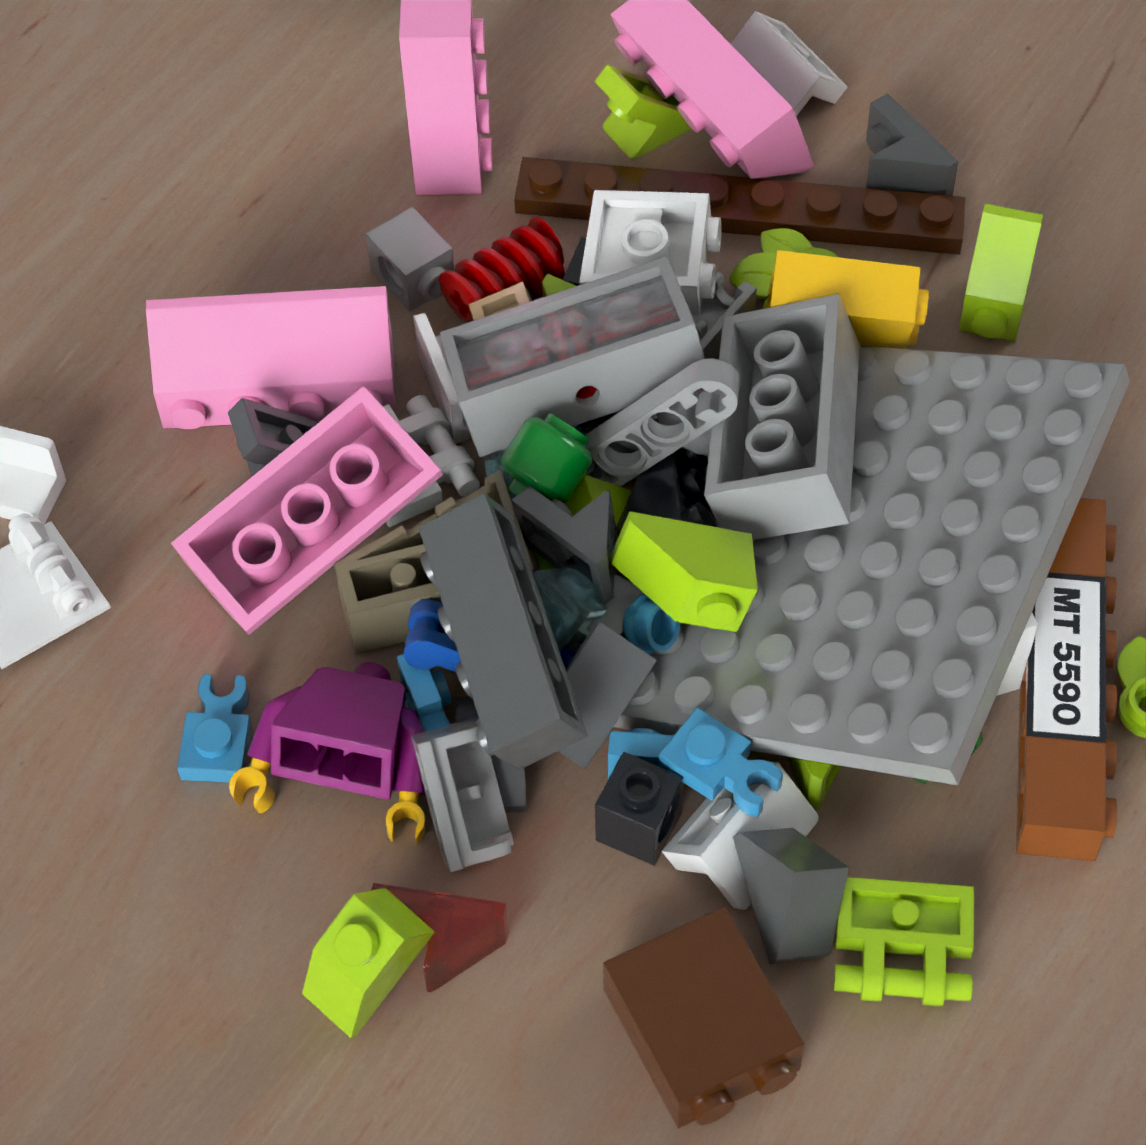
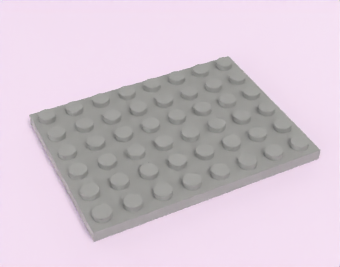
[613,346,1130,786]

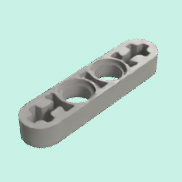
[585,358,740,487]

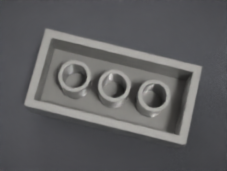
[704,294,860,540]

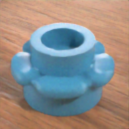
[622,594,680,654]

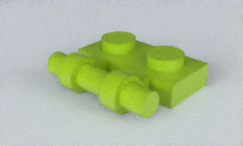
[833,877,974,1006]

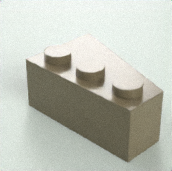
[334,469,534,654]

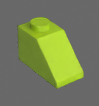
[959,203,1043,342]
[611,511,758,632]
[302,888,435,1038]

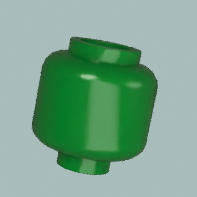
[501,412,593,503]

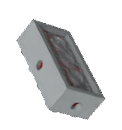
[440,256,705,457]

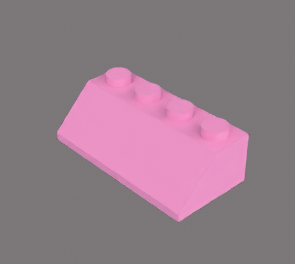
[399,0,493,195]
[610,0,814,179]
[146,286,397,430]
[171,386,443,635]

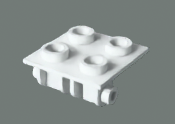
[0,513,111,669]

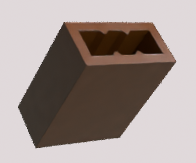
[603,906,804,1129]

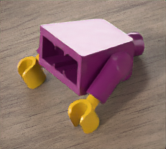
[229,662,426,845]

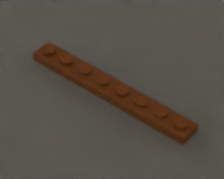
[514,157,966,255]

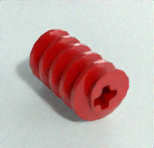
[439,216,565,322]

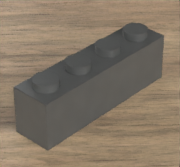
[418,493,588,770]

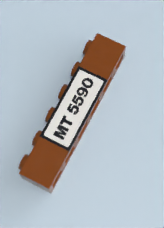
[1016,498,1117,861]

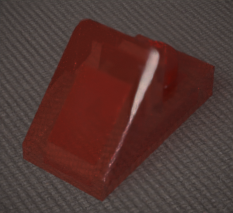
[371,883,509,992]

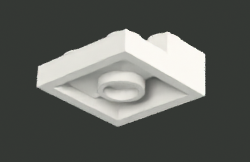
[579,190,722,315]

